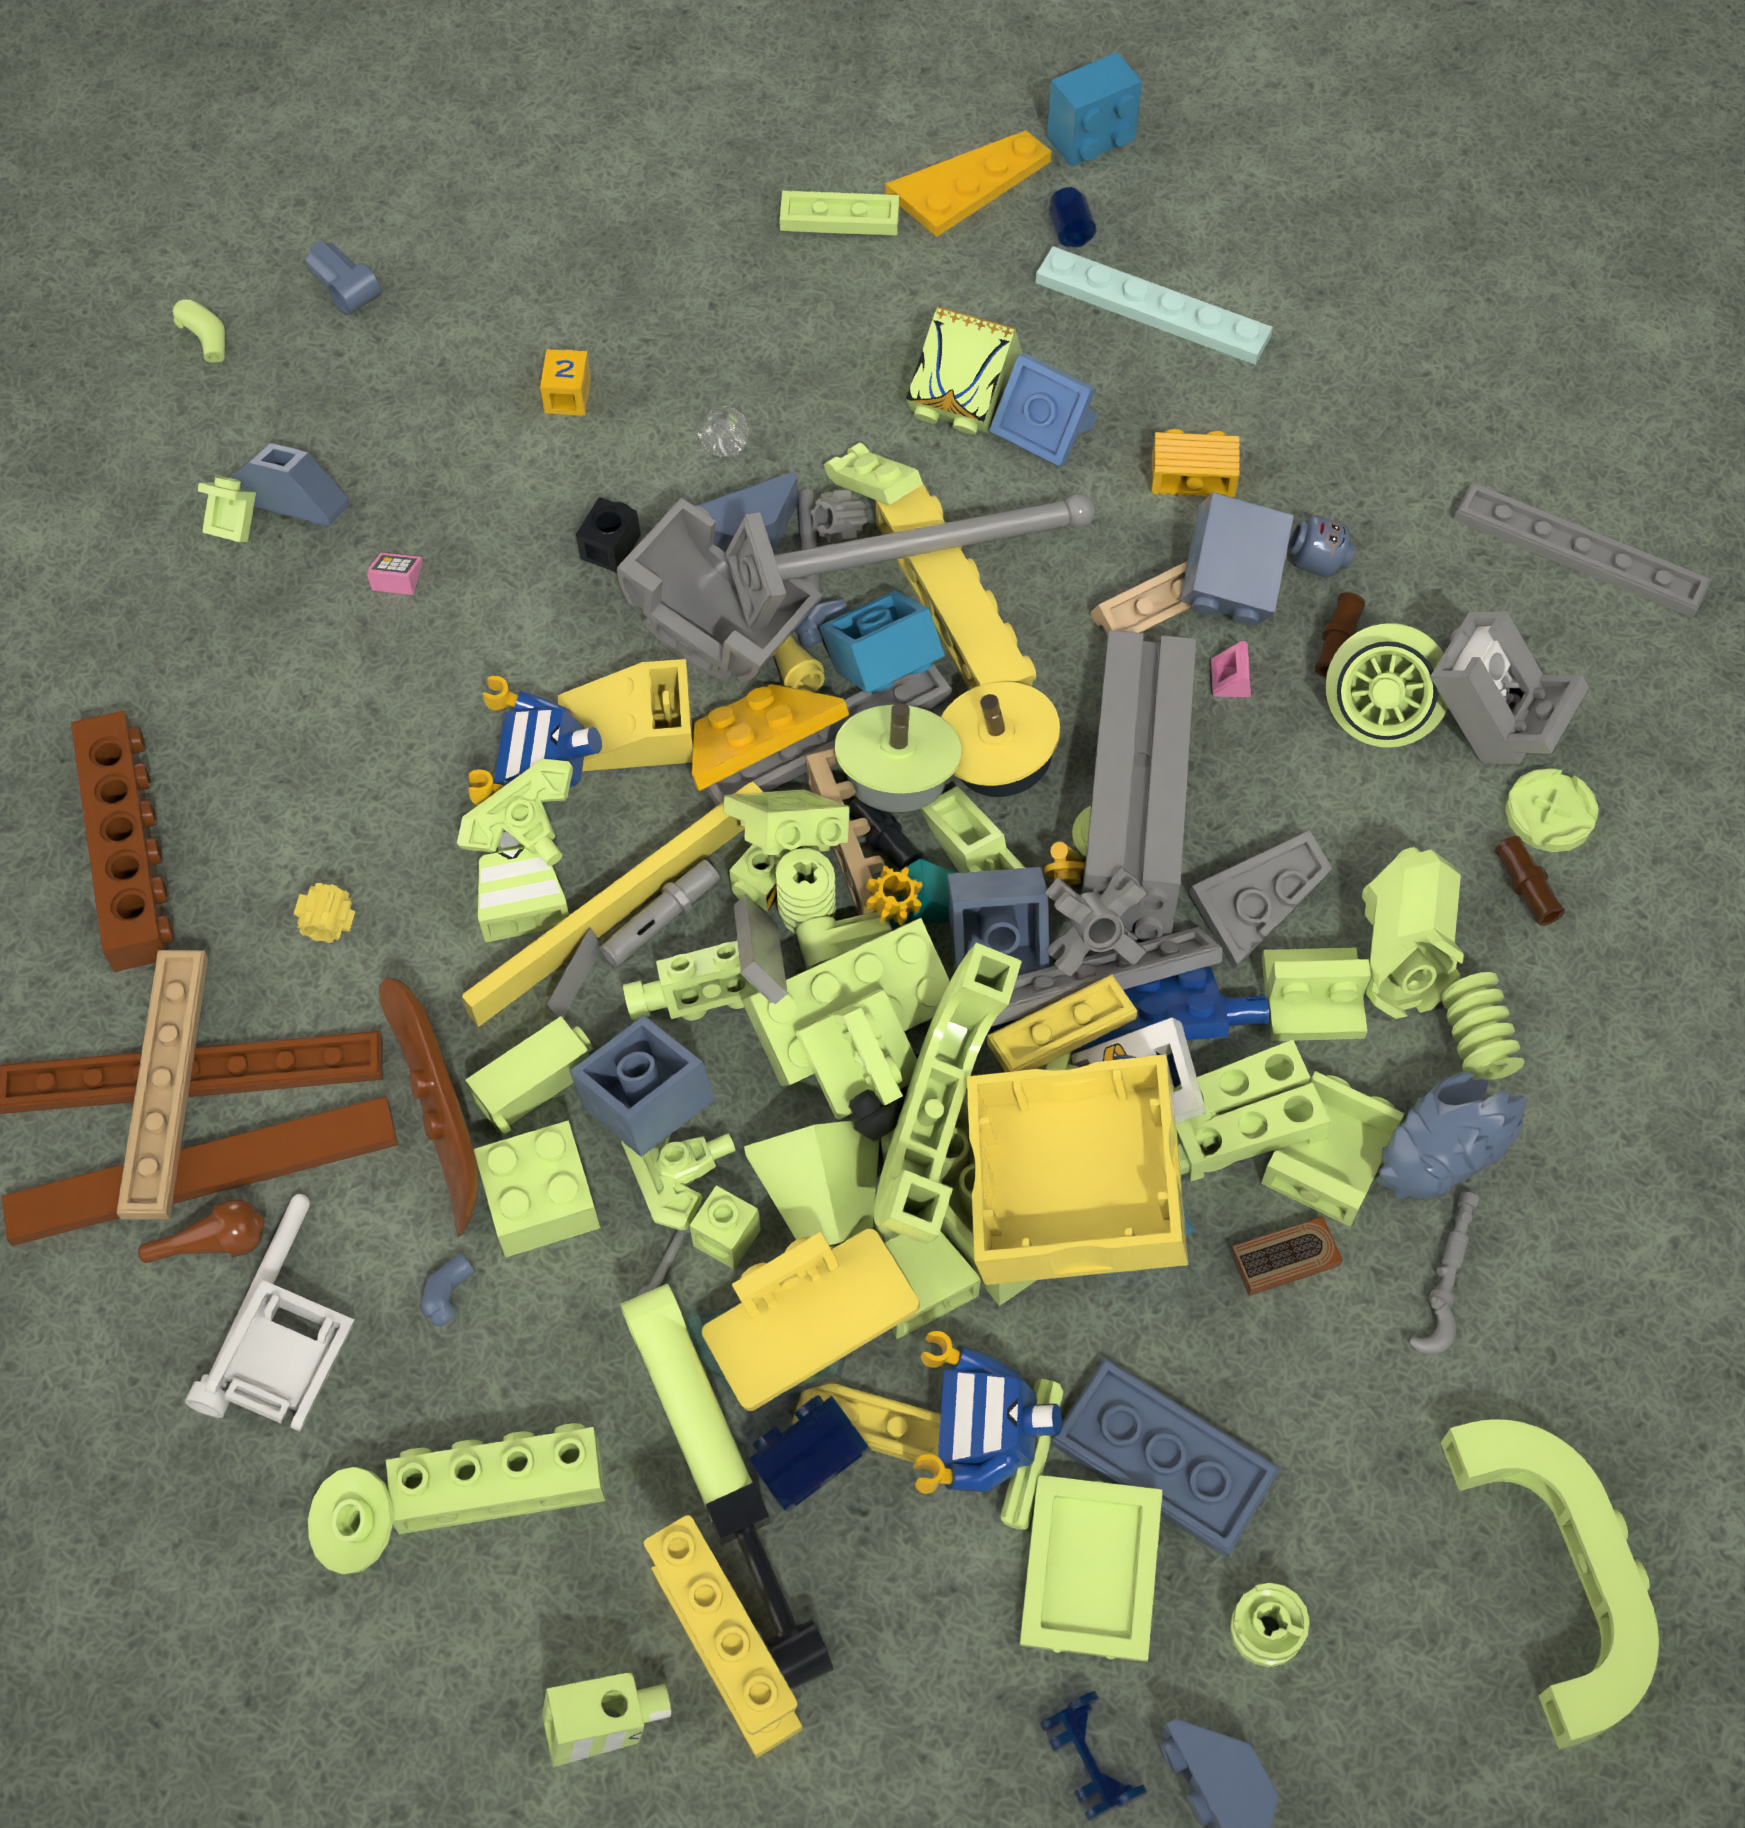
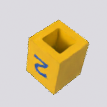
[540,349,591,415]

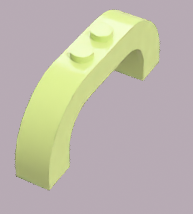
[874,943,1022,1244]
[1441,1419,1659,1749]

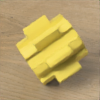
[293,883,355,943]

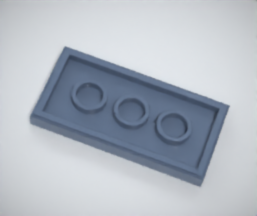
[1050,1358,1281,1558]

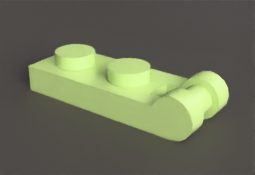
[824,442,923,505]

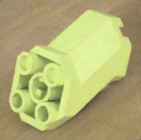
[1362,847,1464,1019]

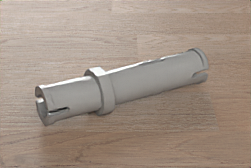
[598,860,721,967]

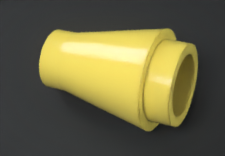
[774,636,825,693]

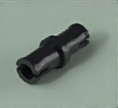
[848,797,924,871]

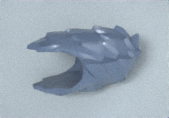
[1376,1072,1527,1200]

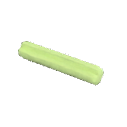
[1000,1379,1063,1530]

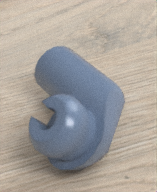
[795,597,848,647]
[420,1253,475,1326]

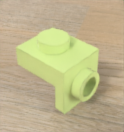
[198,476,256,542]

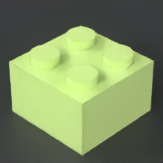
[474,1120,600,1257]

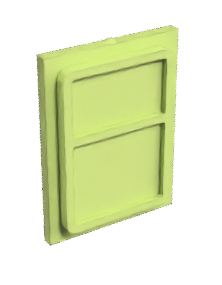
[1020,1475,1163,1662]

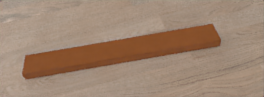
[0,1031,383,1114]
[1,1096,398,1246]

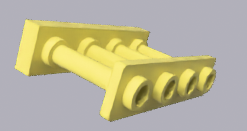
[644,1515,803,1759]

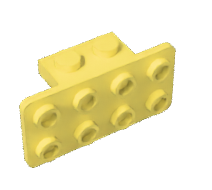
[702,1229,920,1411]

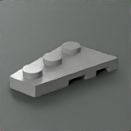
[1189,830,1333,970]

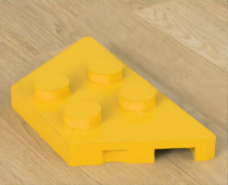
[692,684,849,791]

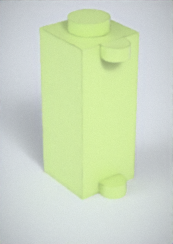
[465,1016,593,1136]

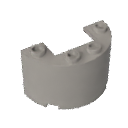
[617,497,822,682]

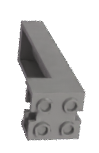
[1081,630,1196,941]

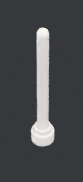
[185,1194,310,1418]

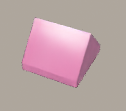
[1211,641,1251,697]

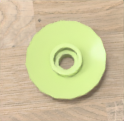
[308,1467,393,1575]

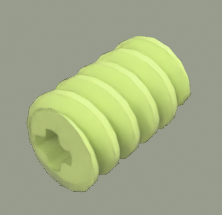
[775,848,836,934]
[1441,972,1525,1080]

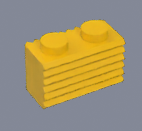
[1151,429,1240,498]

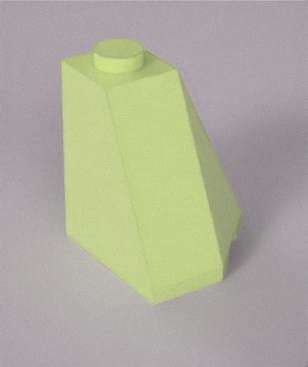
[744,1120,879,1250]

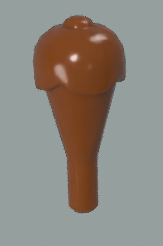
[138,1199,264,1263]

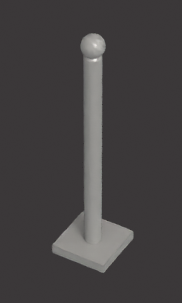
[725,494,1095,631]

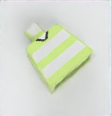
[478,832,569,942]
[542,1673,671,1767]

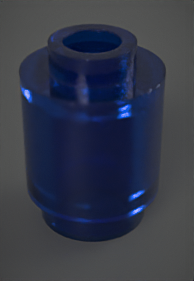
[1049,187,1096,247]

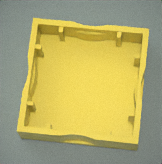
[967,1054,1189,1285]

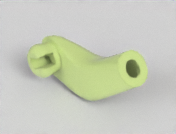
[173,299,225,363]

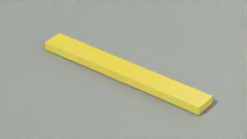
[462,782,763,1027]

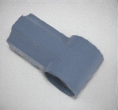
[305,241,382,315]

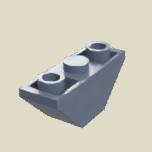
[228,443,349,526]
[693,471,798,552]
[1159,1718,1279,1828]

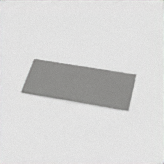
[547,927,601,1018]

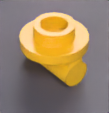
[1044,842,1085,886]

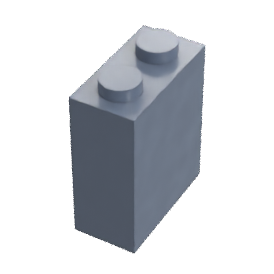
[1179,492,1294,626]

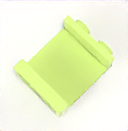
[1261,1071,1405,1227]

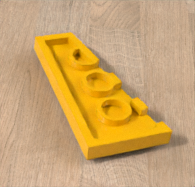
[885,130,1052,237]

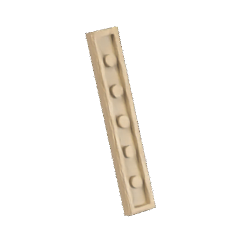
[117,950,208,1220]

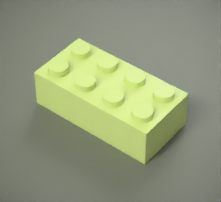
[742,918,950,1086]

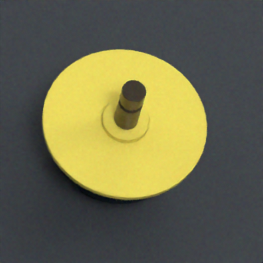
[941,682,1060,797]

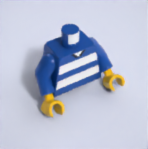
[468,676,602,805]
[913,1331,1062,1494]

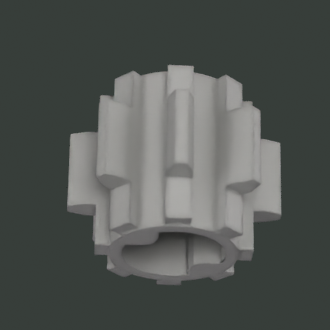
[811,489,867,543]

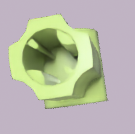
[795,912,892,970]

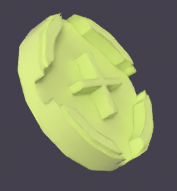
[1505,768,1599,852]

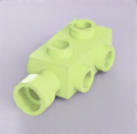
[623,940,759,1021]

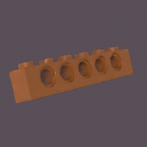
[71,711,175,972]

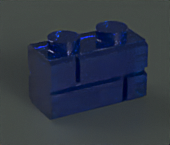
[748,1395,871,1512]

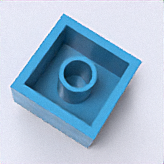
[1047,52,1142,167]
[819,590,945,693]

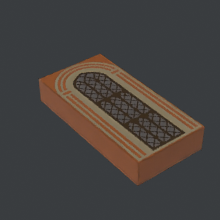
[1230,1216,1343,1296]

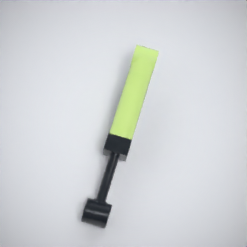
[620,1283,834,1690]

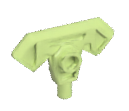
[457,759,573,866]
[621,1133,736,1231]

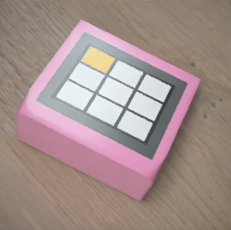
[367,553,423,595]

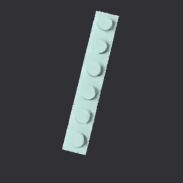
[1036,246,1273,365]

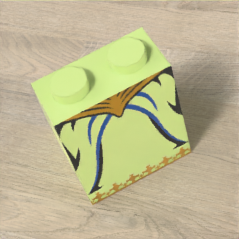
[906,306,1022,435]

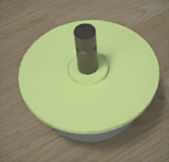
[835,703,962,812]

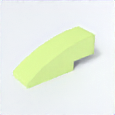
[920,786,1026,873]

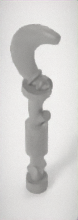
[1409,1192,1479,1355]

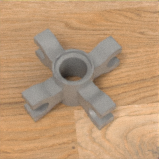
[1045,867,1147,977]

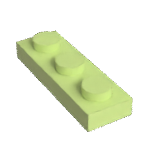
[780,191,899,236]

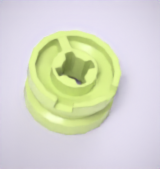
[1230,1583,1310,1667]

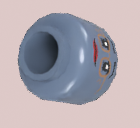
[1288,515,1355,577]

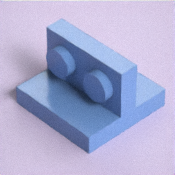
[989,353,1098,466]

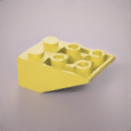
[558,659,693,771]

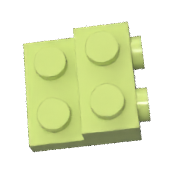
[724,789,849,855]

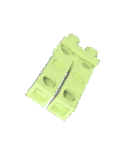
[1173,1039,1331,1182]

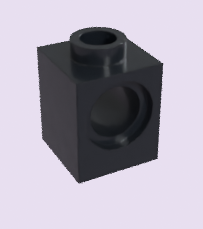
[576,497,641,573]

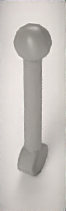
[638,1218,694,1296]

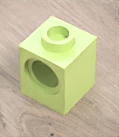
[689,1186,761,1270]

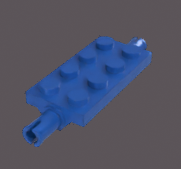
[985,967,1269,1049]

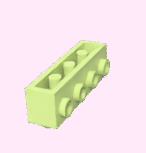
[386,1423,605,1534]

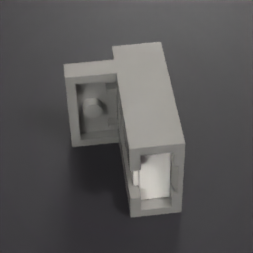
[1430,611,1589,765]

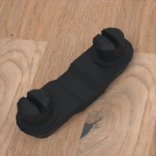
[848,1054,919,1141]

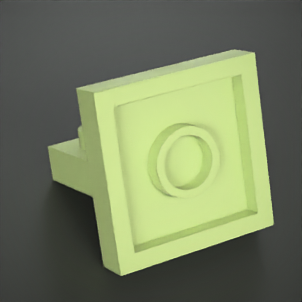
[1261,948,1371,1041]
[795,989,917,1120]

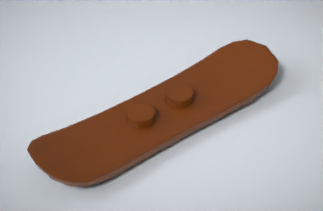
[379,978,478,1237]

